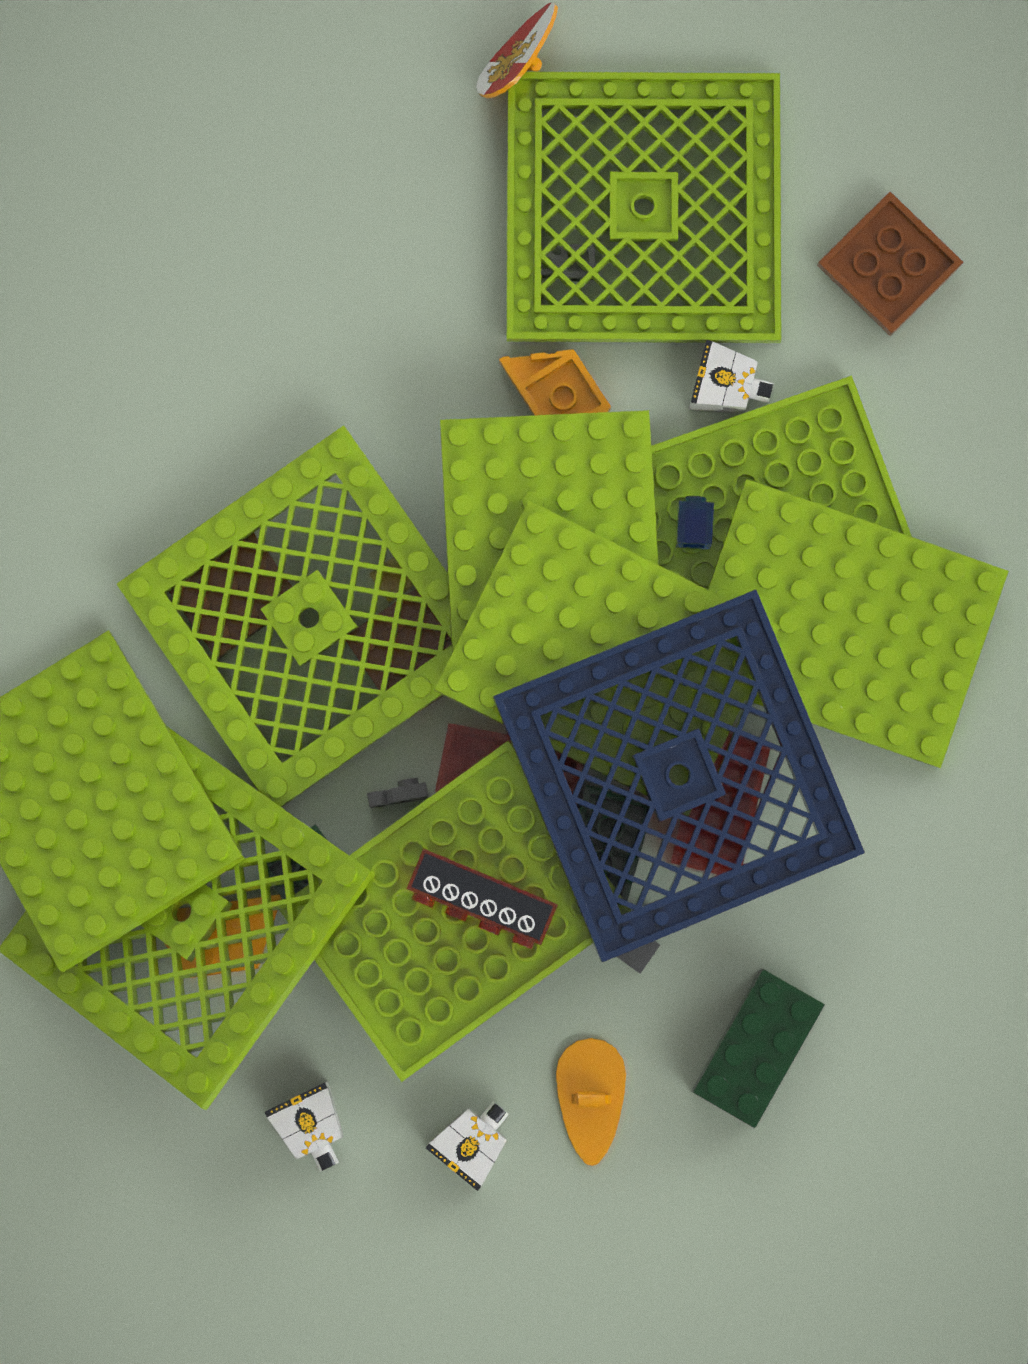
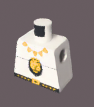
[689,340,774,414]
[264,1081,343,1172]
[426,1101,509,1191]

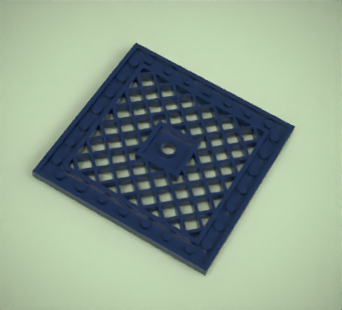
[493,590,865,962]

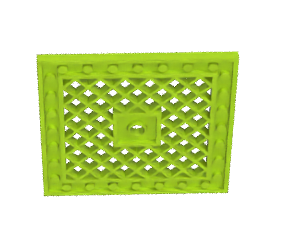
[507,72,782,343]
[116,425,452,807]
[0,726,375,1110]

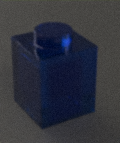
[675,496,714,549]

